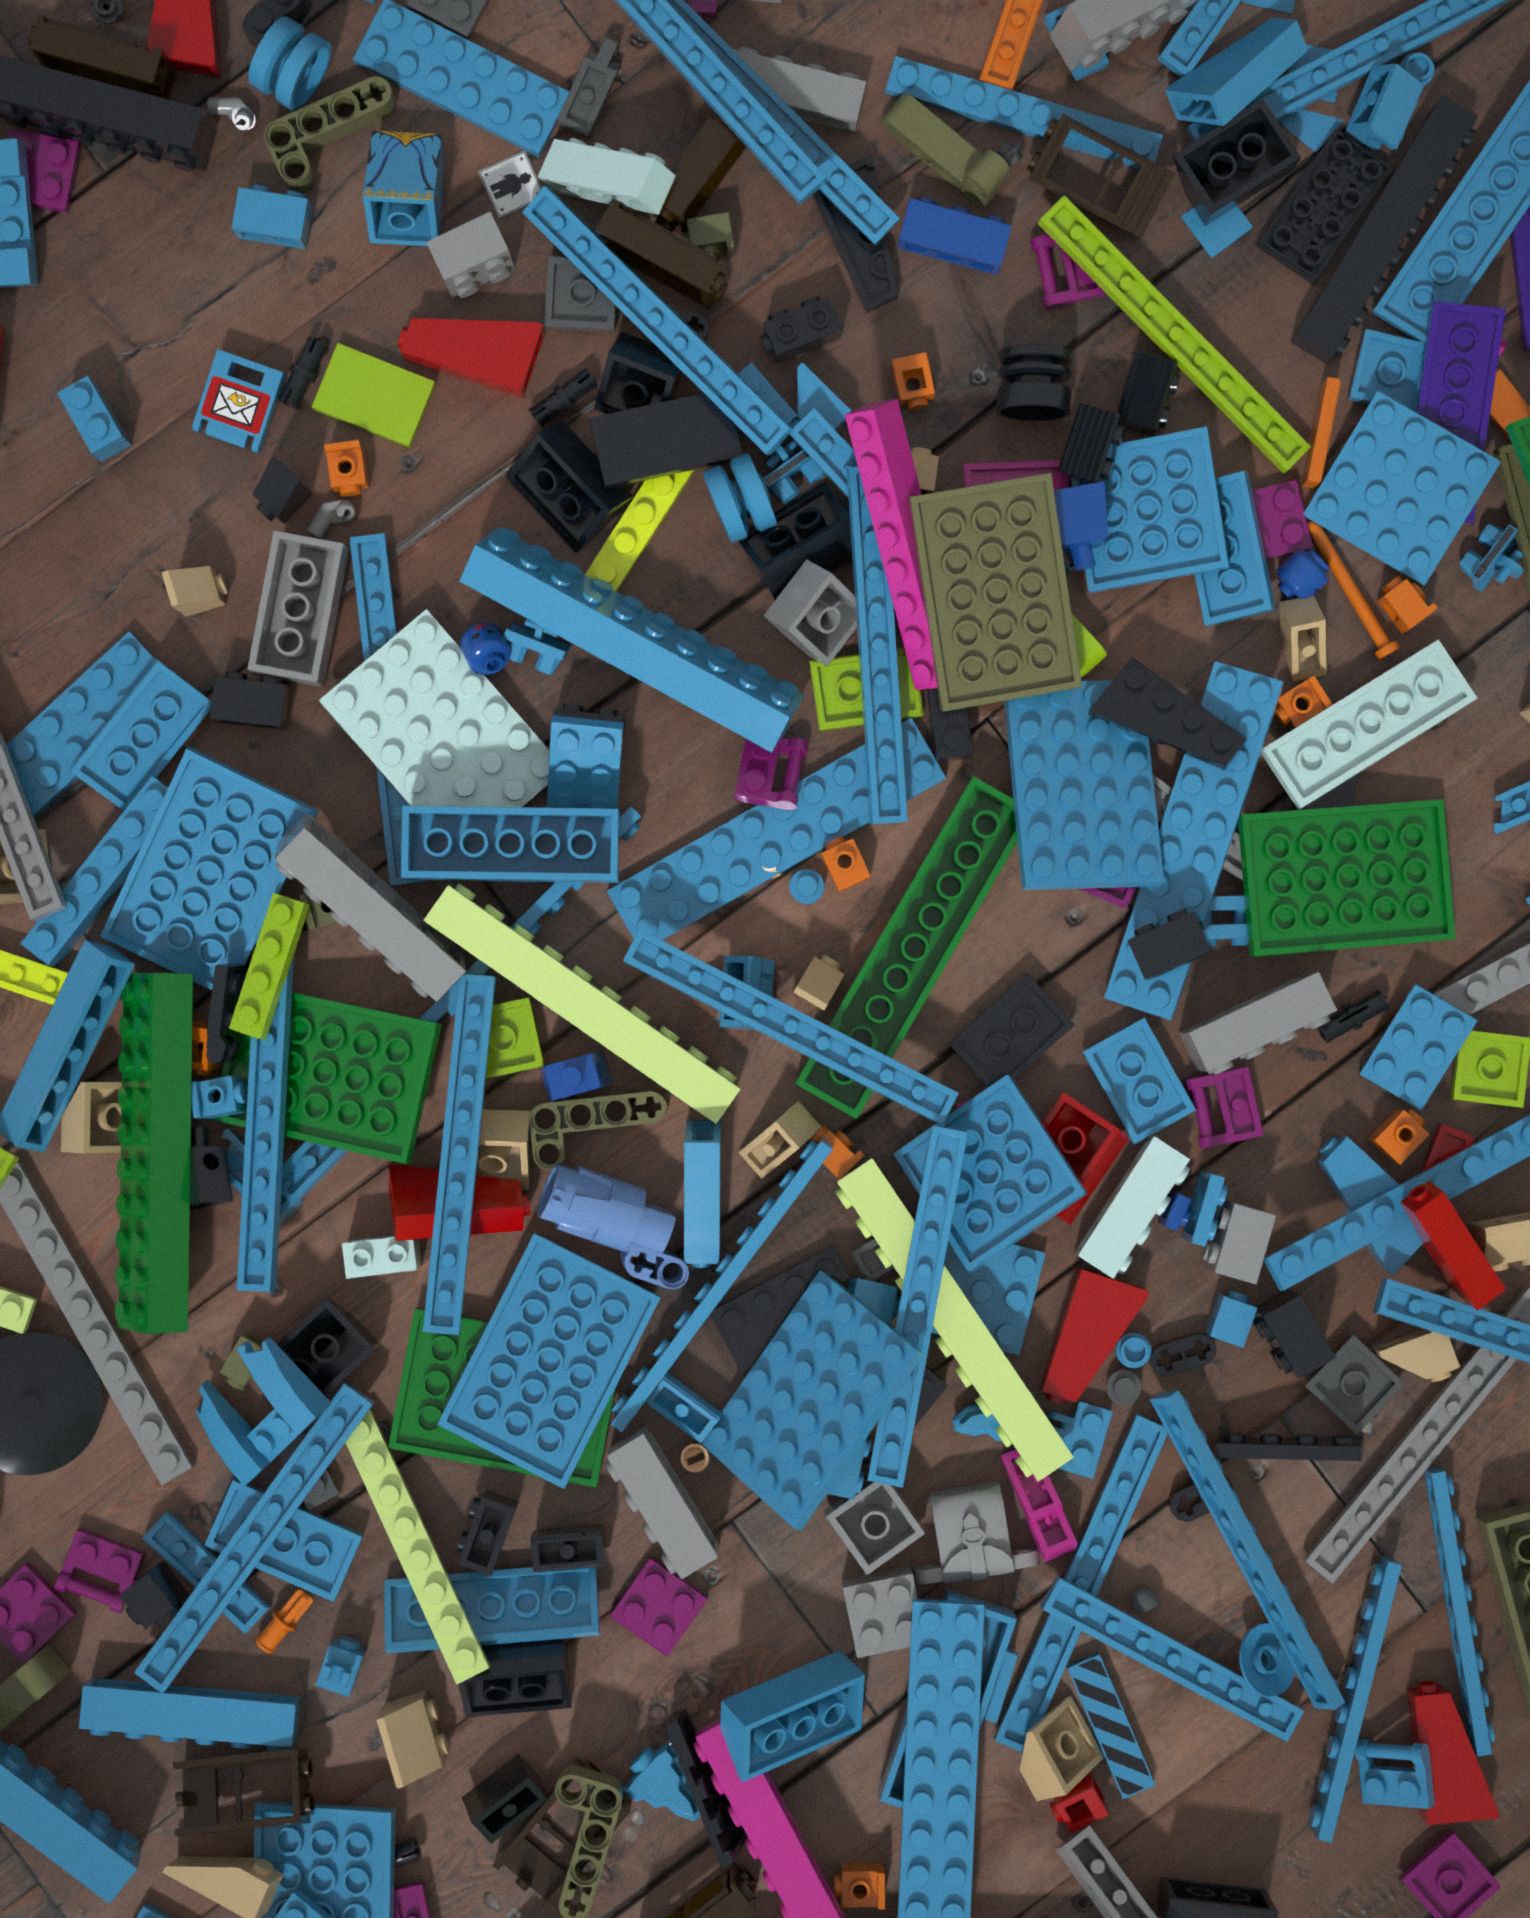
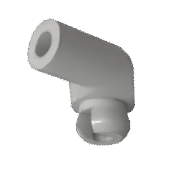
[207,97,256,131]
[306,500,356,539]

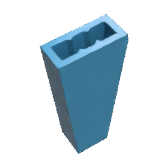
[1165,18,1308,126]
[684,1120,722,1268]
[1316,1135,1423,1276]

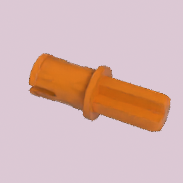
[255,1588,314,1654]

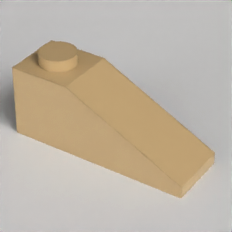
[162,1856,284,1918]

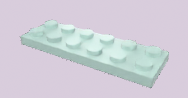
[1261,639,1477,810]

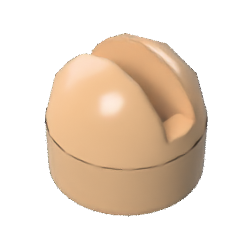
[681,1444,710,1473]

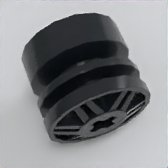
[996,344,1073,421]

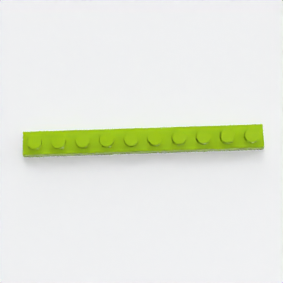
[1037,195,1311,474]

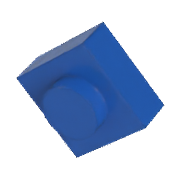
[1158,1191,1192,1231]

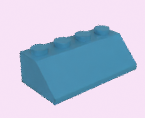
[720,1650,865,1782]

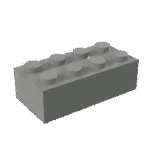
[1050,0,1198,72]
[247,531,350,688]
[1179,972,1337,1075]
[605,1424,720,1580]

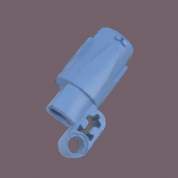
[537,1164,689,1289]

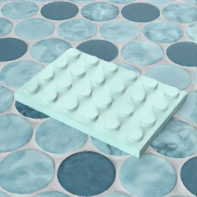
[319,609,550,807]

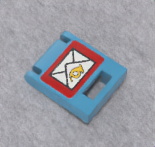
[192,349,287,454]

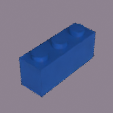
[898,197,1012,275]

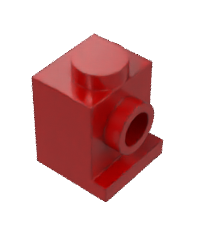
[1049,1771,1109,1833]

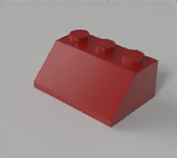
[1042,1092,1129,1225]

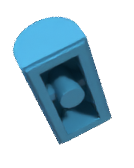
[645,1372,722,1444]

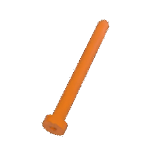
[1307,521,1401,660]

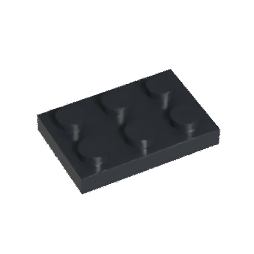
[949,973,1074,1087]

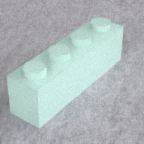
[538,138,676,215]
[1074,1135,1190,1279]

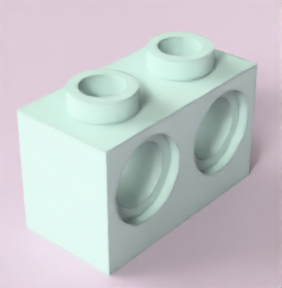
[342,1235,422,1279]

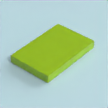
[312,343,436,448]
[809,647,924,731]

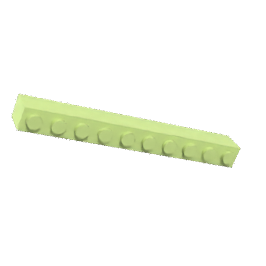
[423,883,741,1124]
[835,1158,1074,1482]

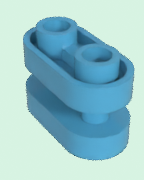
[1204,895,1249,946]

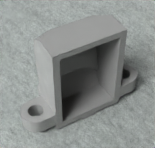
[914,1480,1040,1584]

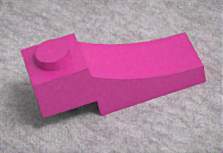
[1001,1450,1077,1563]

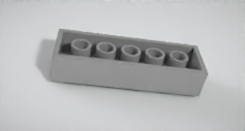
[275,812,466,1002]

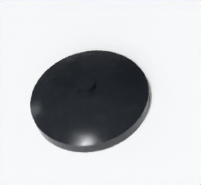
[0,1331,104,1475]

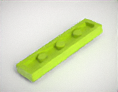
[229,893,310,1040]

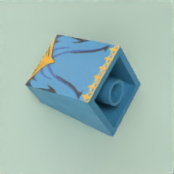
[363,130,445,246]

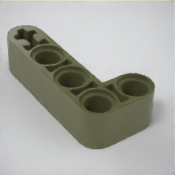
[264,76,396,193]
[881,93,1010,208]
[529,1091,668,1170]
[0,1643,71,1731]
[555,1765,624,1918]

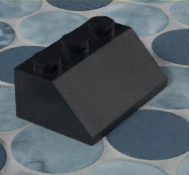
[1173,98,1301,226]
[505,419,633,553]
[738,483,852,600]
[249,1297,381,1397]
[458,1638,572,1717]
[1156,1877,1278,1918]

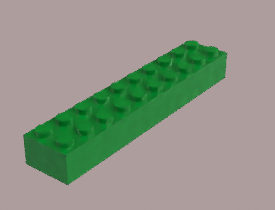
[795,776,1017,1119]
[115,973,193,1334]

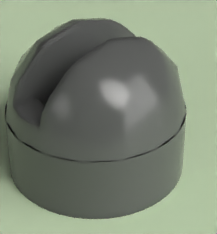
[1131,1586,1162,1616]

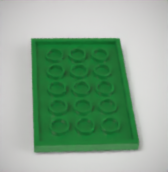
[1238,799,1456,957]
[211,993,442,1164]
[388,1307,616,1488]

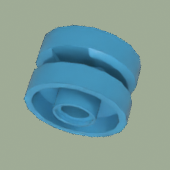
[248,16,332,111]
[702,452,777,544]

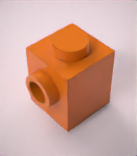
[820,836,871,893]
[1368,1109,1430,1165]

